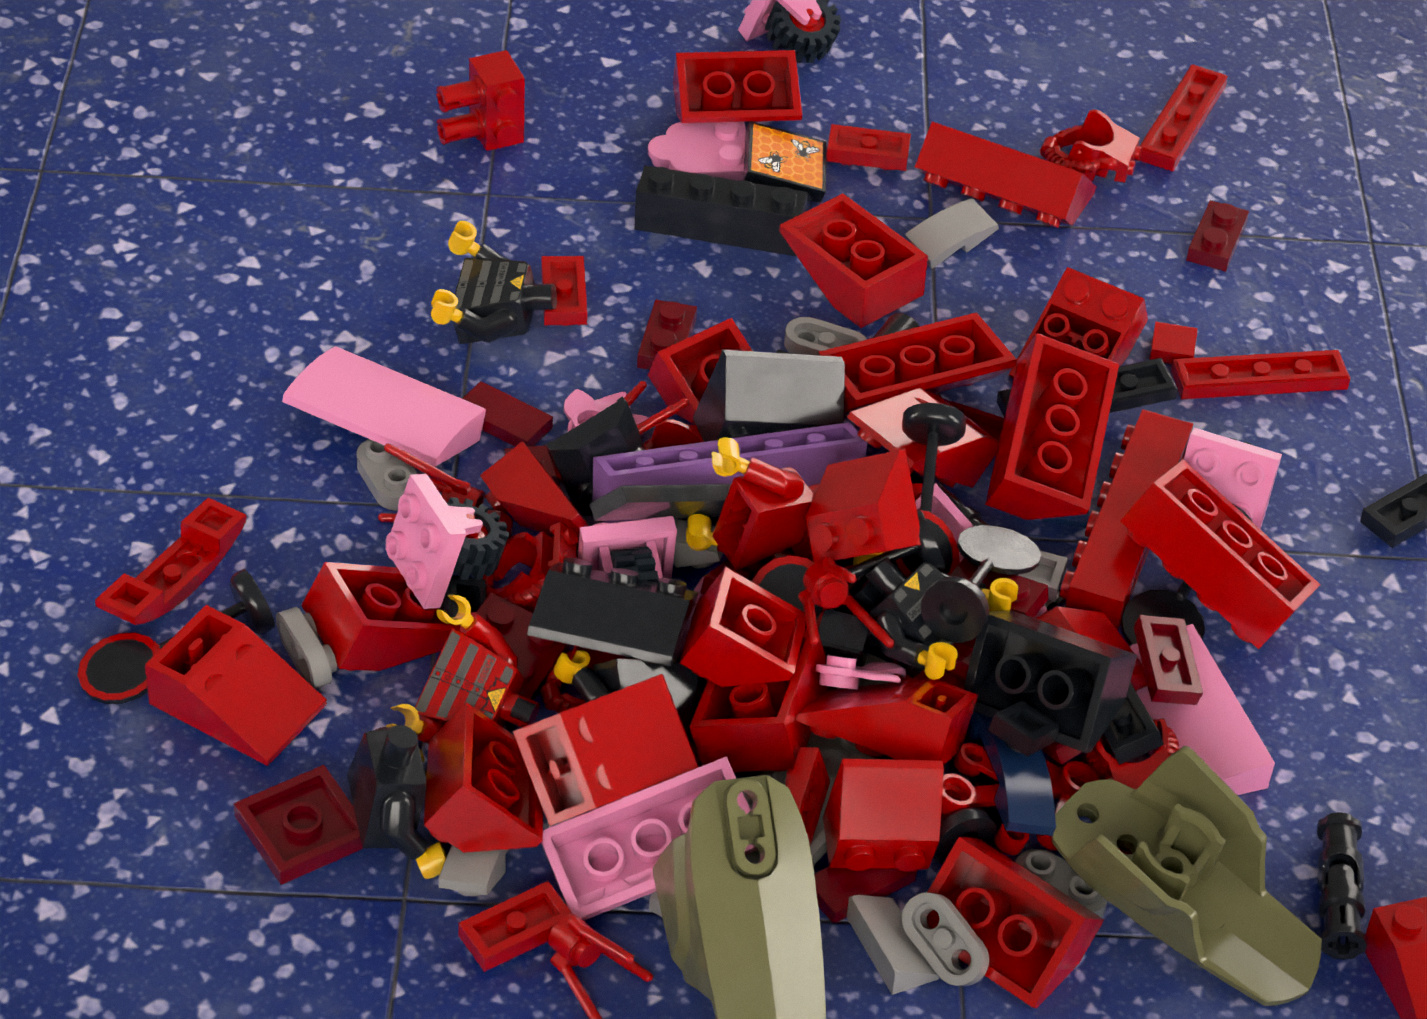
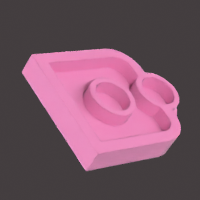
[648,122,746,181]

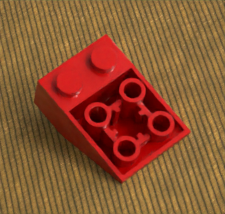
[1009,267,1148,379]
[847,388,999,488]
[145,605,327,766]
[513,674,699,826]
[796,678,978,766]

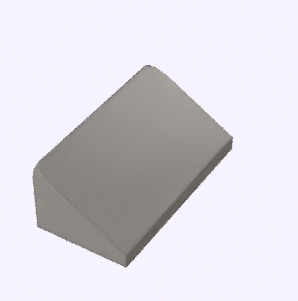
[847,895,939,995]

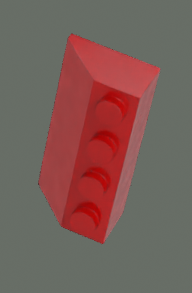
[915,121,1096,228]
[818,312,1017,416]
[985,333,1119,520]
[1120,459,1321,649]

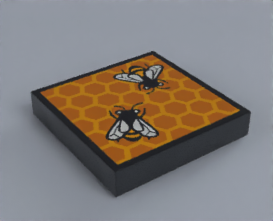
[743,121,826,203]

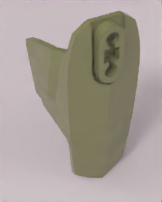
[1051,746,1322,1006]
[653,775,826,1019]

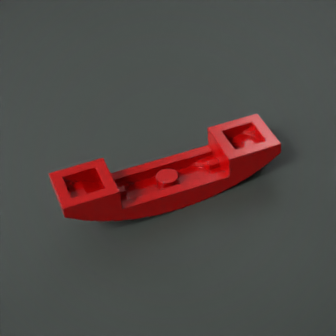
[95,498,246,625]

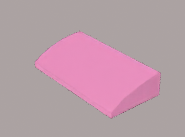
[282,346,486,467]
[1129,624,1275,795]
[541,756,758,921]

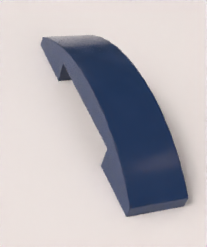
[966,711,1056,836]

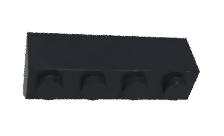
[634,166,812,257]

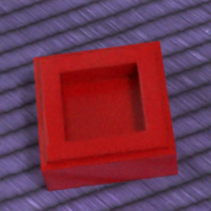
[1149,321,1198,364]

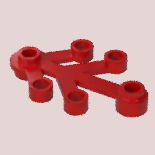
[941,743,1100,855]

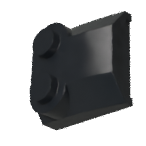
[545,396,646,514]

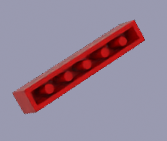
[1059,409,1194,631]

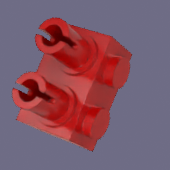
[436,50,525,151]

